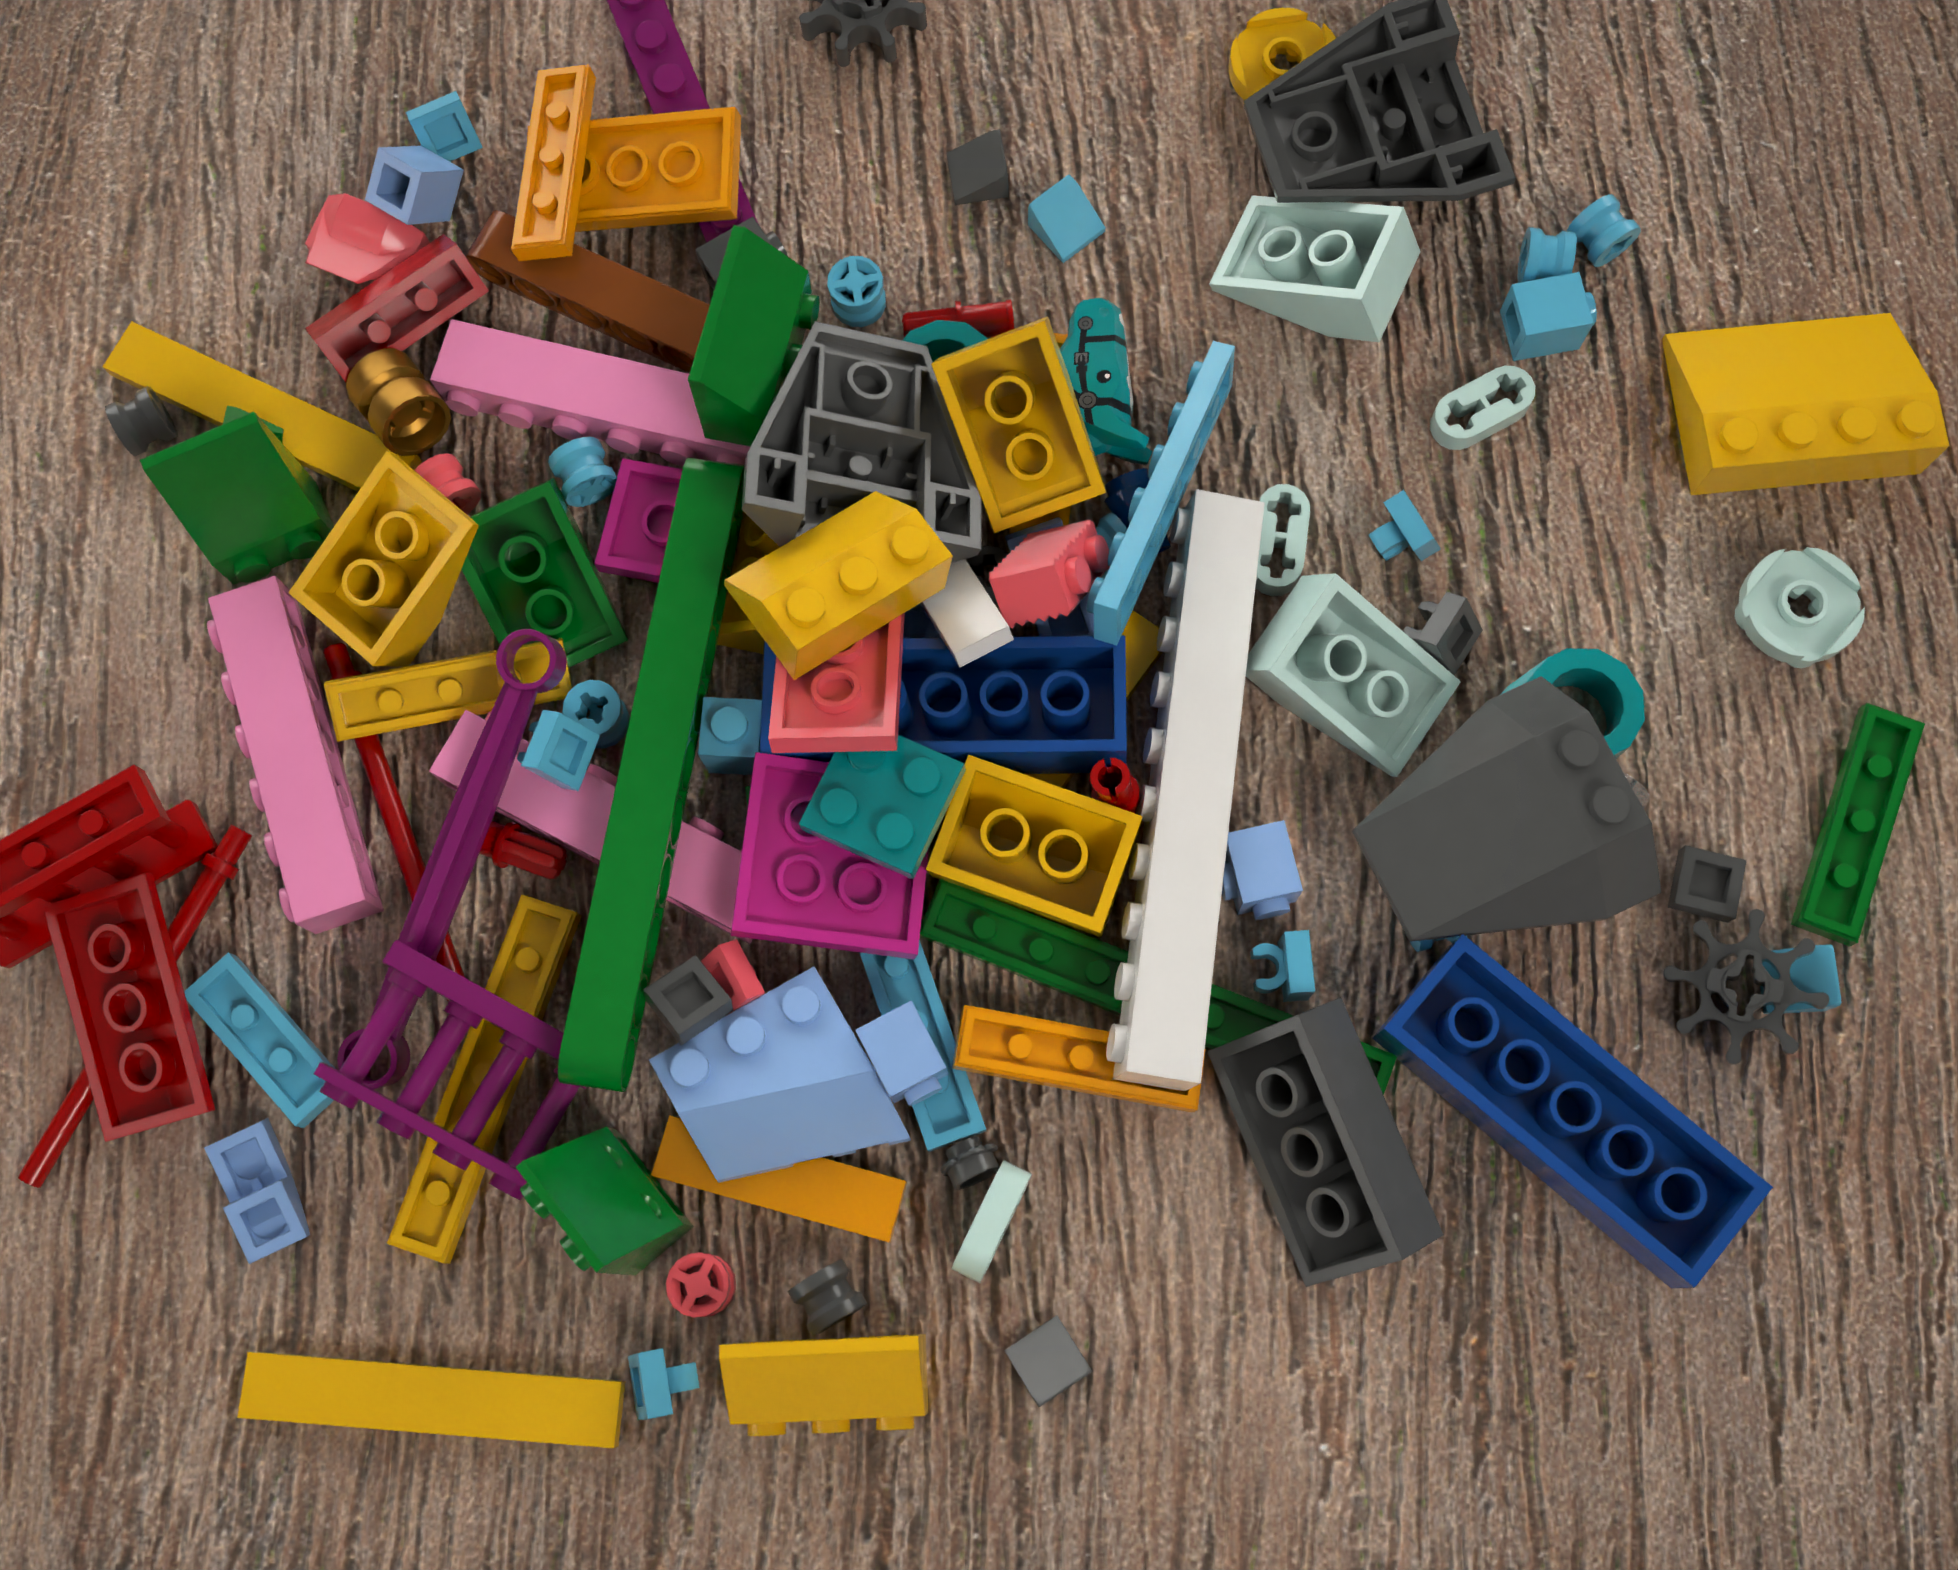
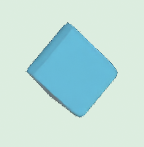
[1028,174,1106,263]
[1760,944,1841,1014]

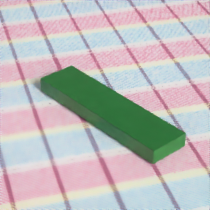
[1790,703,1925,947]

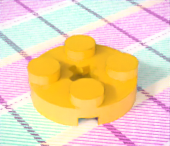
[1228,8,1336,104]

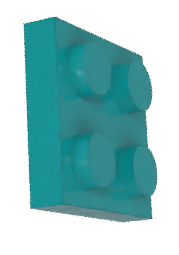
[799,735,966,879]

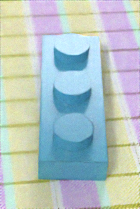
[184,952,336,1128]

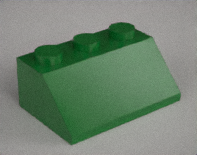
[688,225,820,447]

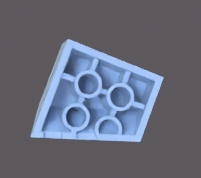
[649,966,911,1183]

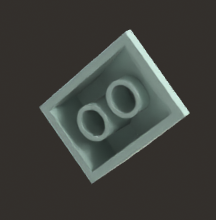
[1209,195,1421,342]
[1246,573,1461,777]

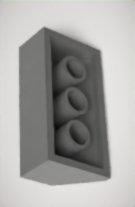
[1207,997,1444,1287]

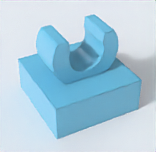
[406,91,483,162]
[1369,490,1441,561]
[517,710,600,791]
[1250,930,1315,1002]
[628,1348,700,1421]

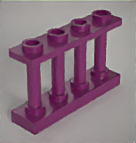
[313,940,587,1201]

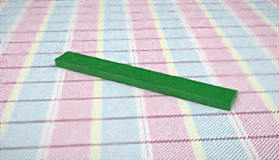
[920,879,1397,1095]

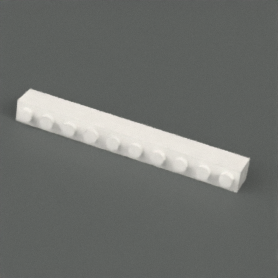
[1106,489,1265,1091]

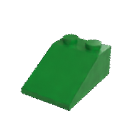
[140,411,334,585]
[461,477,628,667]

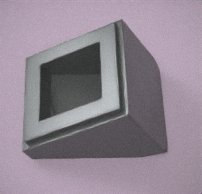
[946,129,1009,205]
[1004,1315,1092,1407]

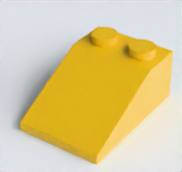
[931,316,1106,533]
[288,451,479,667]

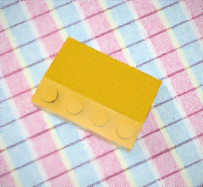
[1662,313,1949,495]

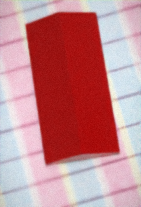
[43,872,216,1142]

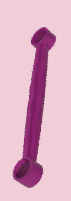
[337,629,567,1090]

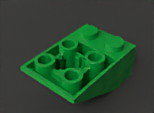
[516,1126,694,1276]

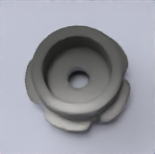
[941,1136,999,1190]

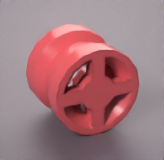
[414,453,481,515]
[666,1252,736,1318]

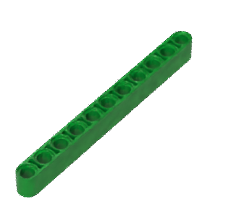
[558,458,745,1092]

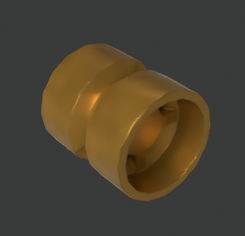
[346,348,451,456]

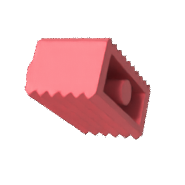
[989,519,1110,629]

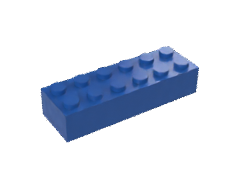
[760,635,1127,774]
[1372,934,1773,1289]

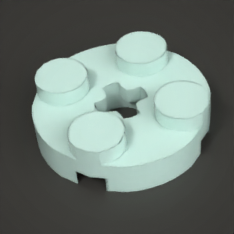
[1734,547,1865,669]

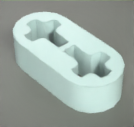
[1430,365,1535,450]
[1255,484,1310,596]
[952,1160,1032,1283]

